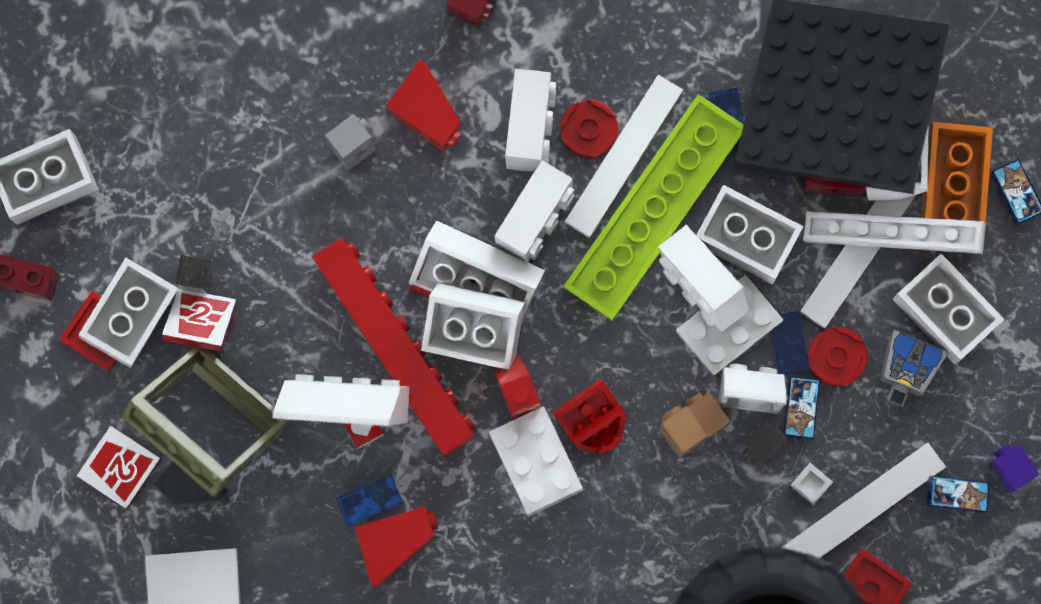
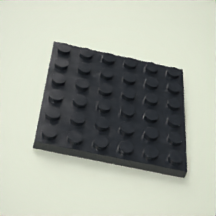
[735,0,949,195]

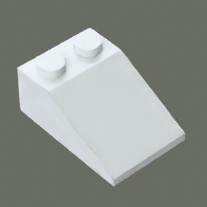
[718,364,787,414]

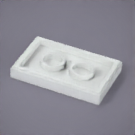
[145,548,241,604]

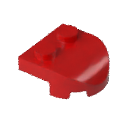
[552,378,627,454]

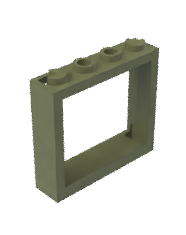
[123,347,289,497]

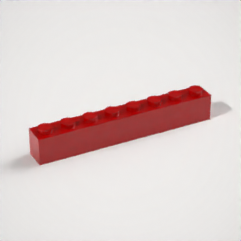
[312,238,476,458]

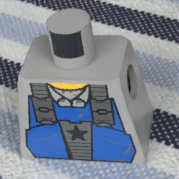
[880,330,948,407]

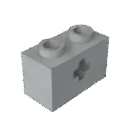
[325,114,376,171]

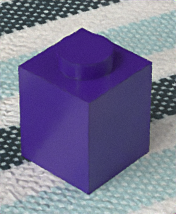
[989,443,1040,493]

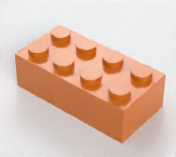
[921,122,993,245]

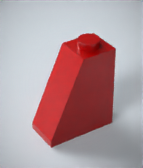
[386,59,462,153]
[492,355,541,421]
[355,506,438,587]

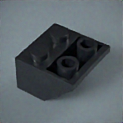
[153,461,231,509]

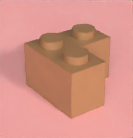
[659,392,731,459]

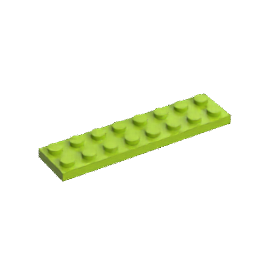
[563,94,744,321]

